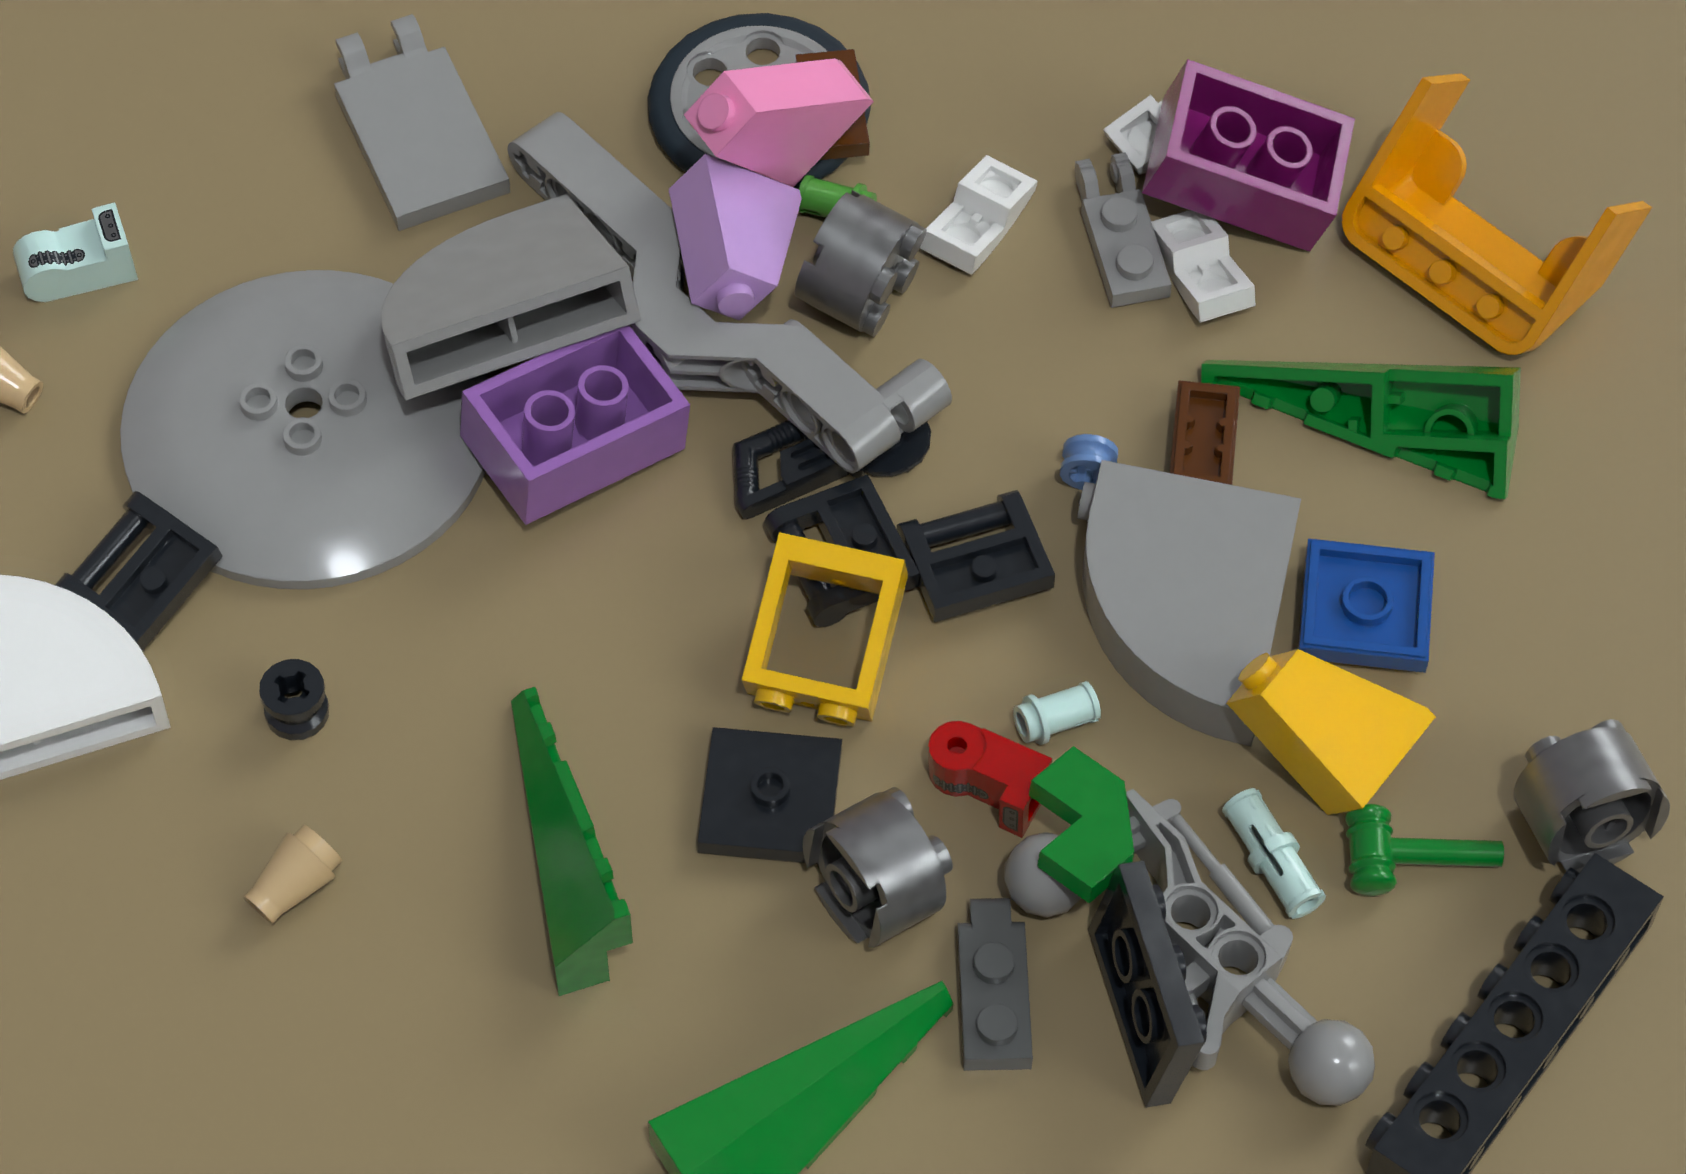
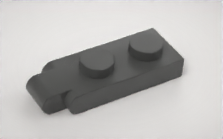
[957,898,1033,1071]

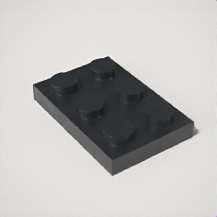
[1088,860,1207,1108]

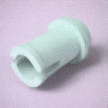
[1013,681,1101,745]

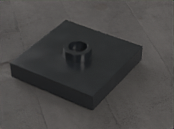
[697,727,842,864]

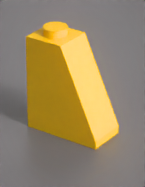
[1226,649,1436,815]

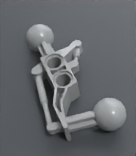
[1004,789,1375,1106]

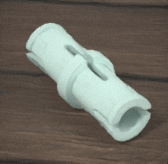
[1222,788,1326,919]

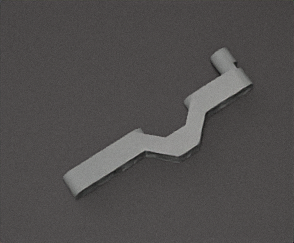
[507,112,952,473]

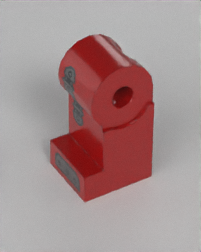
[928,721,1052,838]

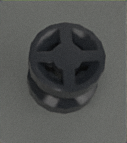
[259,659,329,740]

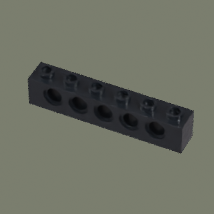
[1365,853,1664,1174]

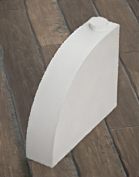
[0,575,171,780]

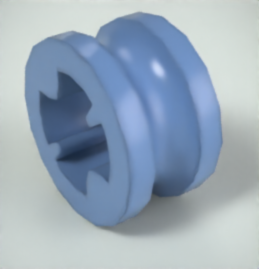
[1060,434,1119,490]

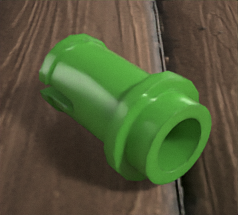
[798,175,877,218]

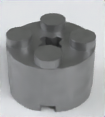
[795,190,927,337]
[1514,719,1670,873]
[803,787,953,947]

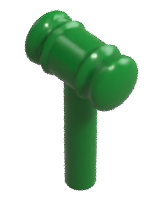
[1345,804,1504,896]

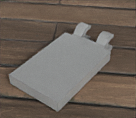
[334,14,510,231]

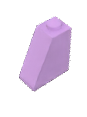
[669,154,802,321]

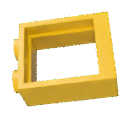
[742,532,908,726]

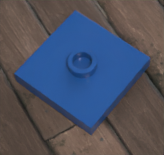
[1298,538,1435,673]

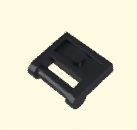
[764,474,920,627]
[896,490,1055,622]
[55,491,223,651]

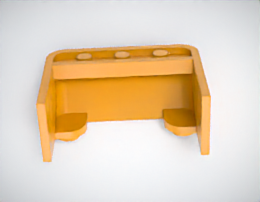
[1342,73,1652,355]

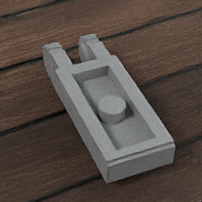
[1074,152,1172,308]

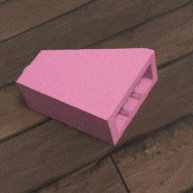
[684,58,874,187]

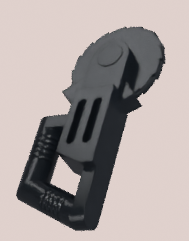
[733,420,931,519]

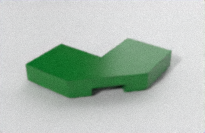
[1029,746,1134,903]

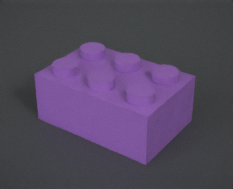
[460,325,690,525]

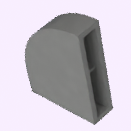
[381,194,641,400]
[1078,460,1301,746]

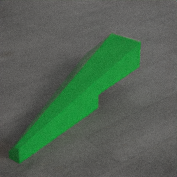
[1201,360,1521,499]
[511,687,633,996]
[648,981,954,1174]

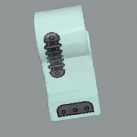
[13,202,138,302]

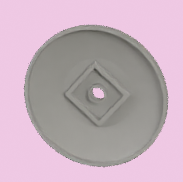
[120,270,488,589]

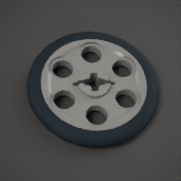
[647,13,871,189]

